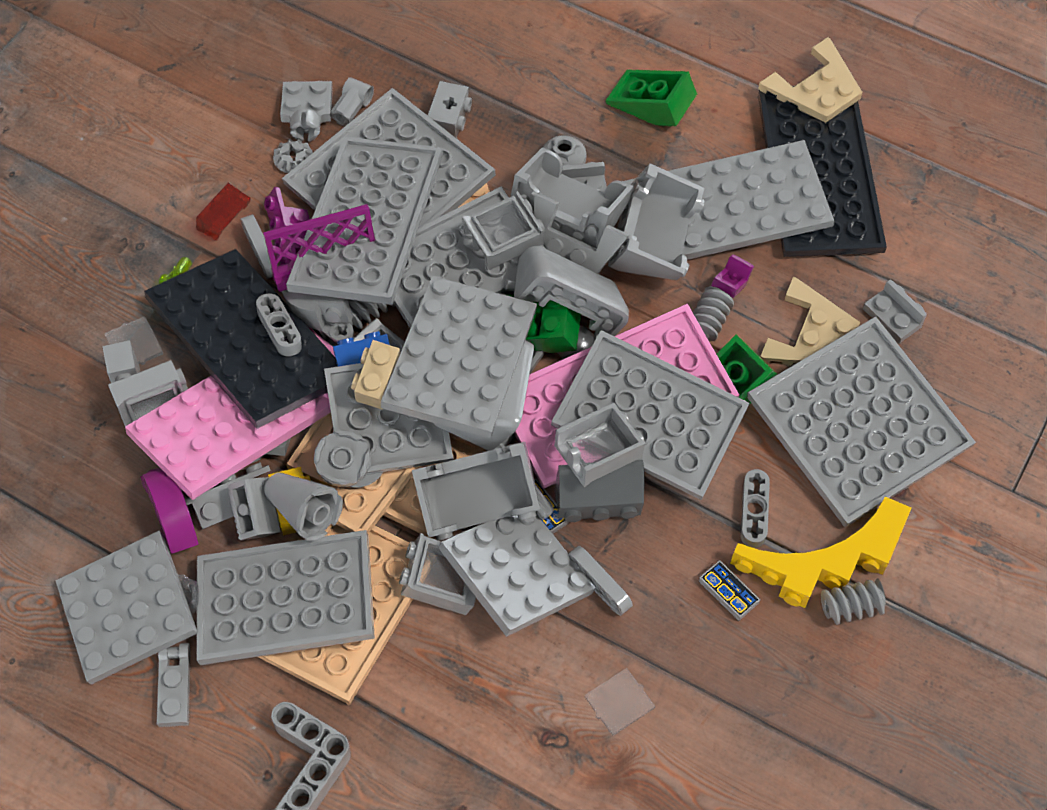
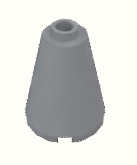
[264,472,343,541]

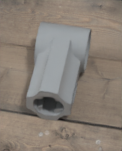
[331,77,374,126]

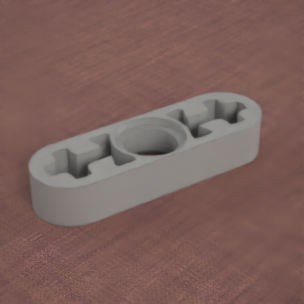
[240,214,273,279]
[256,294,302,356]
[741,469,770,548]
[568,546,633,616]

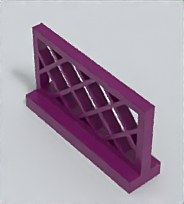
[263,204,375,292]

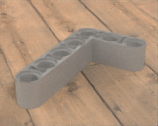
[271,702,351,810]

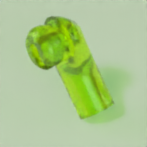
[159,257,192,284]

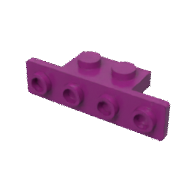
[264,187,310,266]

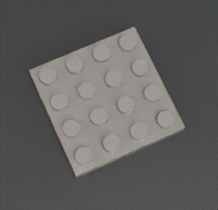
[324,363,453,475]
[439,514,596,637]
[55,531,198,685]

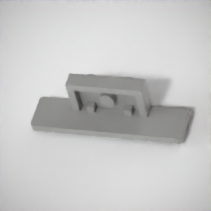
[185,462,271,529]

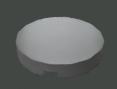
[314,430,371,487]

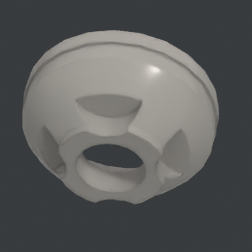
[543,135,586,165]

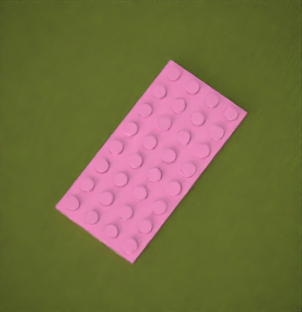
[514,304,739,489]
[125,328,335,500]

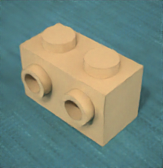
[351,340,400,409]

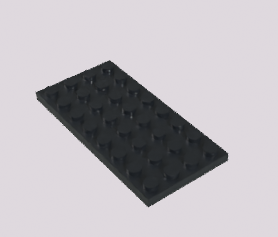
[758,90,887,257]
[144,249,338,429]

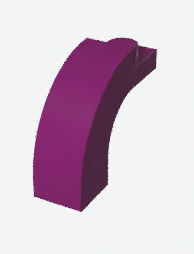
[140,468,199,554]

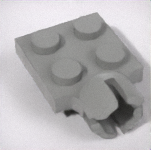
[280,81,333,142]

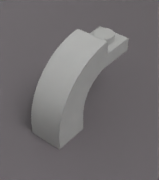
[282,290,353,330]

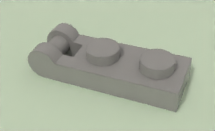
[157,643,191,727]

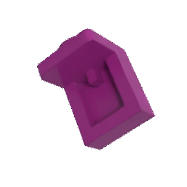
[711,254,754,298]

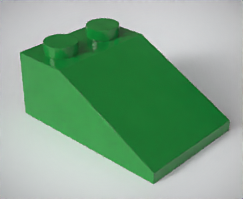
[605,69,697,126]
[716,334,778,404]

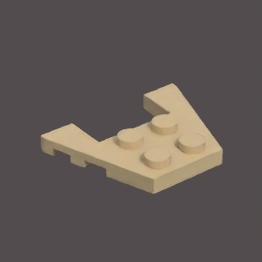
[758,37,863,123]
[760,277,860,365]

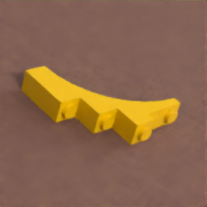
[730,497,911,608]

